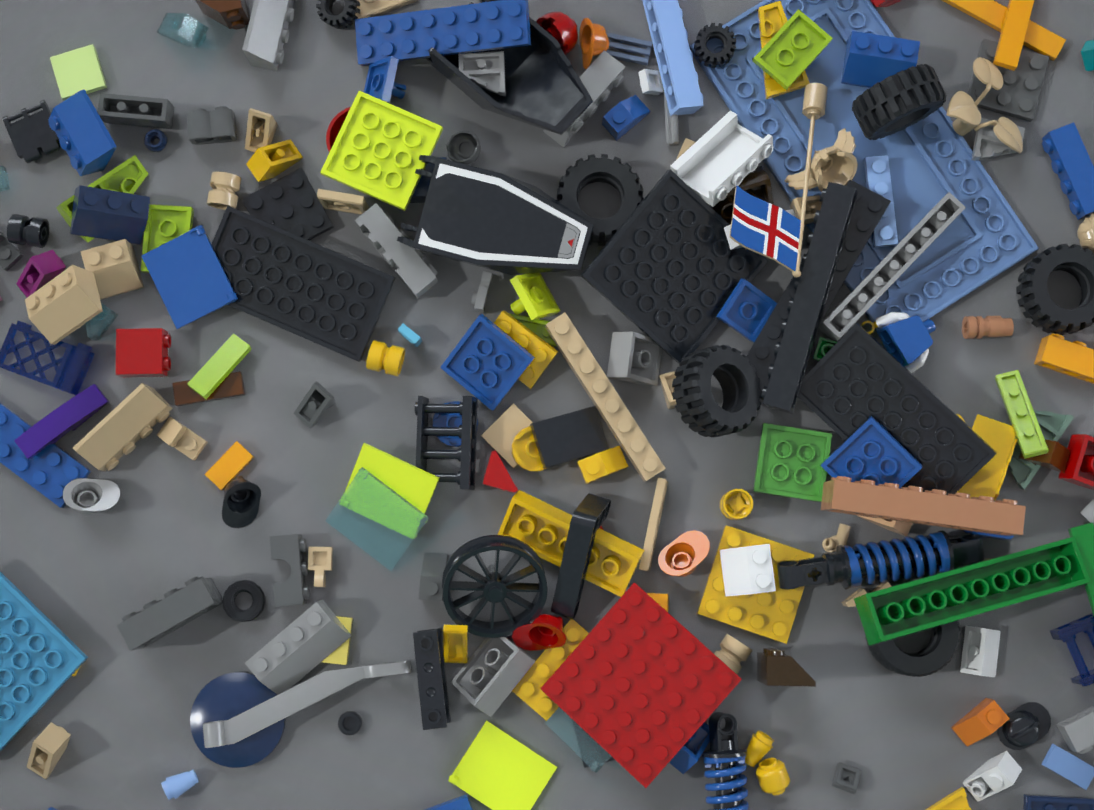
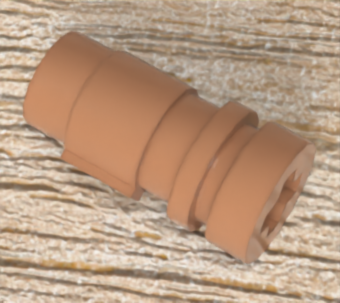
[962,316,1014,339]

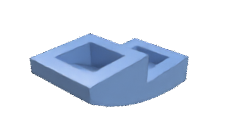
[1041,744,1094,790]

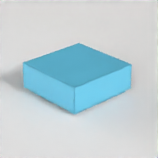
[398,323,422,347]

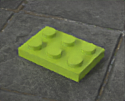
[753,9,833,90]
[141,204,194,273]

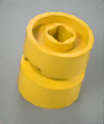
[366,340,405,377]
[719,489,753,520]

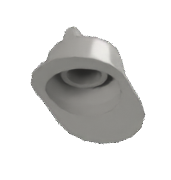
[63,478,120,515]

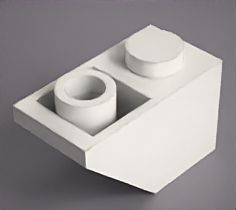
[963,751,1022,802]

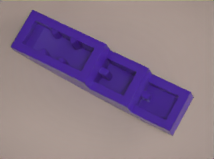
[14,384,109,459]

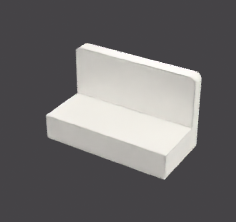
[960,626,1000,677]

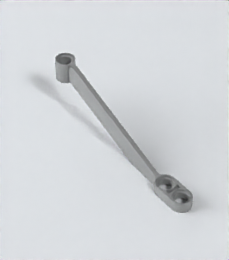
[202,660,412,748]

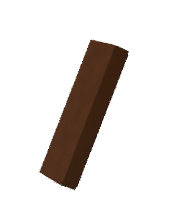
[172,371,245,406]

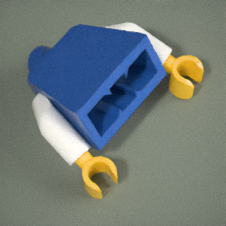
[861,312,936,373]

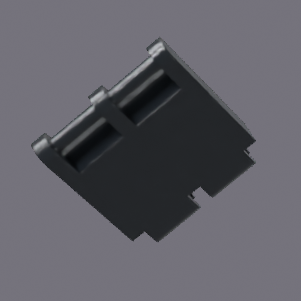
[2,100,61,163]

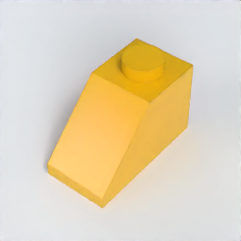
[246,139,303,182]
[577,446,629,485]

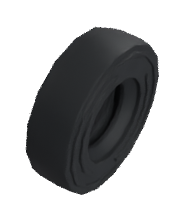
[222,580,265,622]

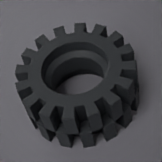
[316,0,360,29]
[694,23,736,68]

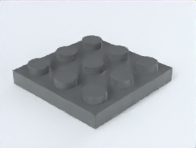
[968,39,1049,122]

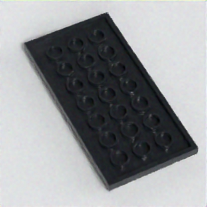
[211,206,396,362]
[798,323,997,495]

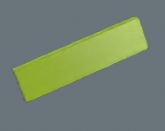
[995,370,1048,459]

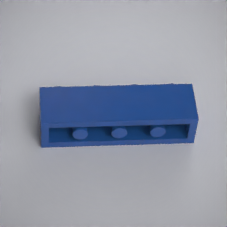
[1042,122,1094,220]

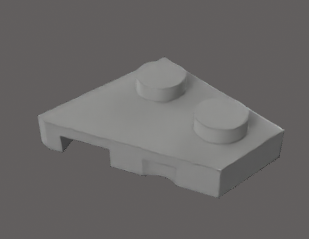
[459,51,506,96]

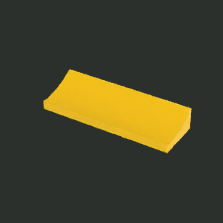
[497,490,645,597]

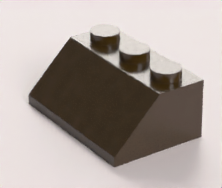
[707,166,774,224]
[757,648,816,687]

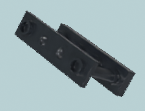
[415,396,478,490]
[413,628,451,730]

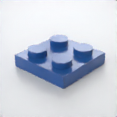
[716,279,777,342]

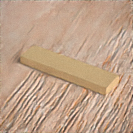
[639,478,668,572]

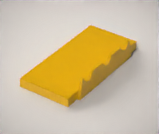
[956,414,1018,501]

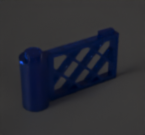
[0,321,95,395]

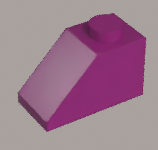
[16,249,66,297]

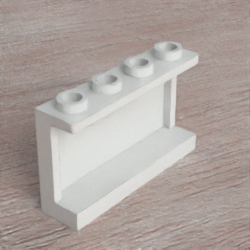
[670,110,773,207]

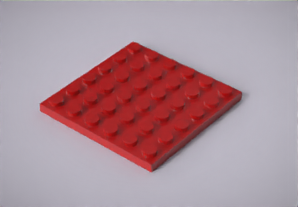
[540,582,742,788]

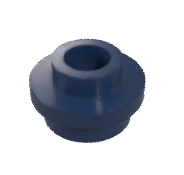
[144,129,167,152]

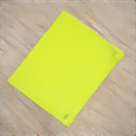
[340,443,439,539]
[448,720,557,810]

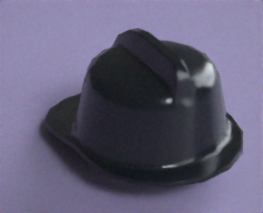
[222,476,261,528]
[997,702,1051,750]

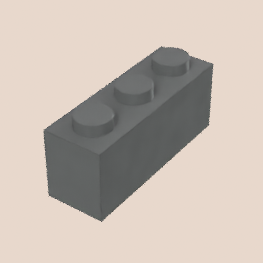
[98,93,175,129]

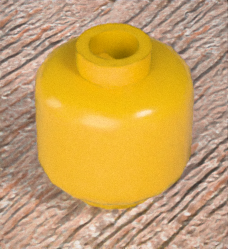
[756,757,790,795]

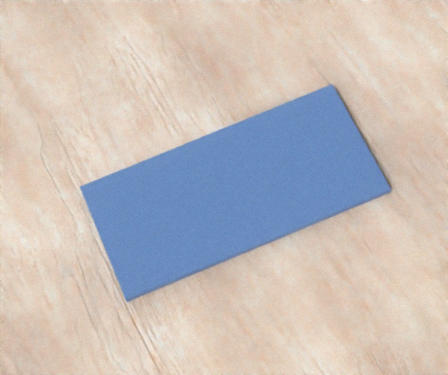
[689,0,1039,331]

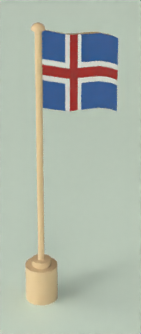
[730,83,828,278]

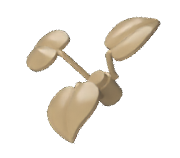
[946,57,1023,154]

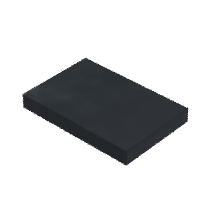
[530,406,609,469]

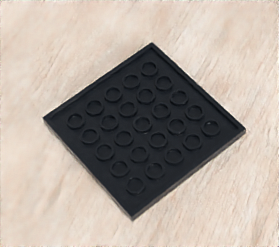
[580,169,768,364]

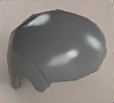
[446,131,481,165]

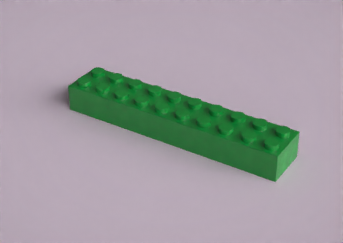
[854,537,1091,646]

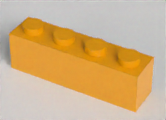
[1034,334,1094,384]

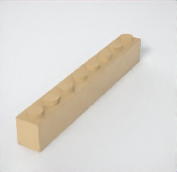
[545,312,666,482]

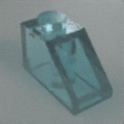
[157,13,209,48]

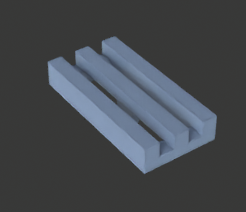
[606,33,652,66]

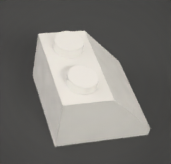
[719,544,776,597]

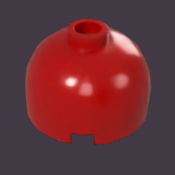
[536,12,578,55]

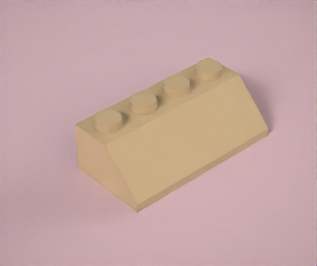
[73,383,173,471]

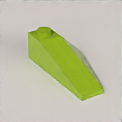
[56,155,149,243]

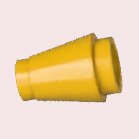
[745,730,774,767]

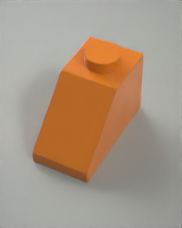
[951,698,1010,747]

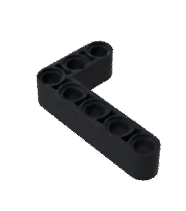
[551,493,611,620]

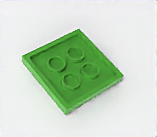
[753,423,832,502]

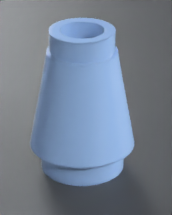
[161,769,199,800]

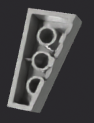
[543,50,625,147]
[355,203,438,299]

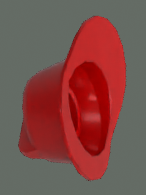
[512,614,566,651]

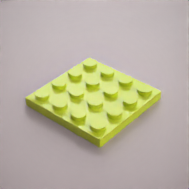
[320,91,443,211]

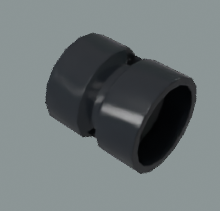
[7,214,50,248]

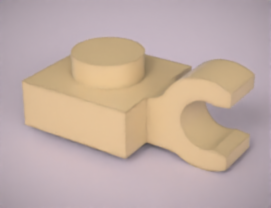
[308,547,333,587]

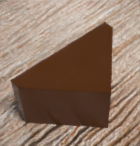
[1018,439,1071,473]

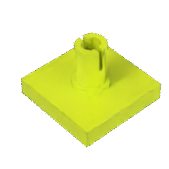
[510,273,561,320]

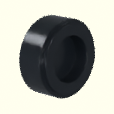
[338,711,362,735]

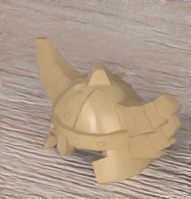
[784,128,858,192]

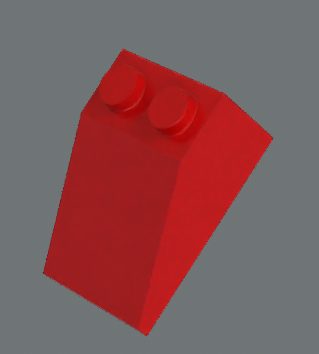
[1058,434,1094,490]

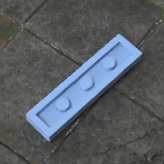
[864,155,898,248]

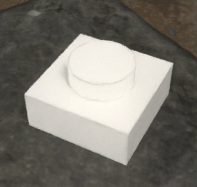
[638,69,664,95]

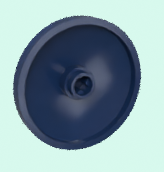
[190,672,286,768]

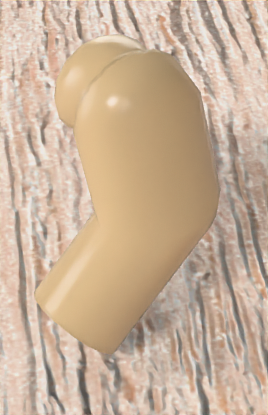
[822,524,851,552]

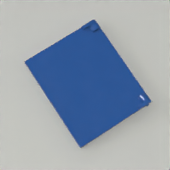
[141,225,238,329]

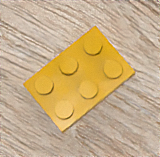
[494,310,558,389]

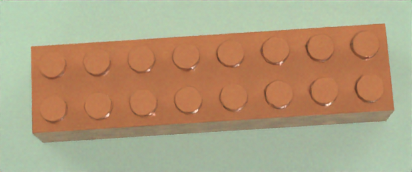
[821,476,1026,536]

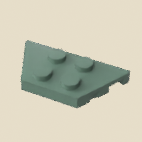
[1008,409,1074,490]

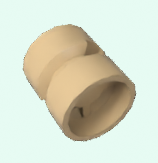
[207,172,241,210]
[714,634,753,674]

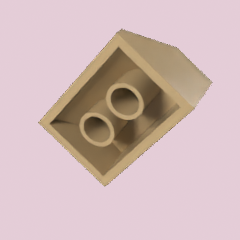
[25,265,103,345]

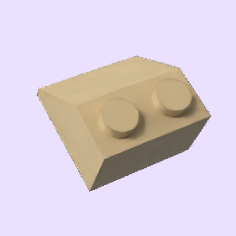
[81,239,144,300]

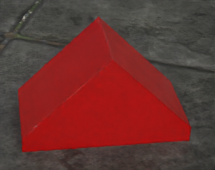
[482,450,518,494]

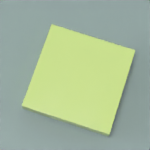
[50,44,107,101]

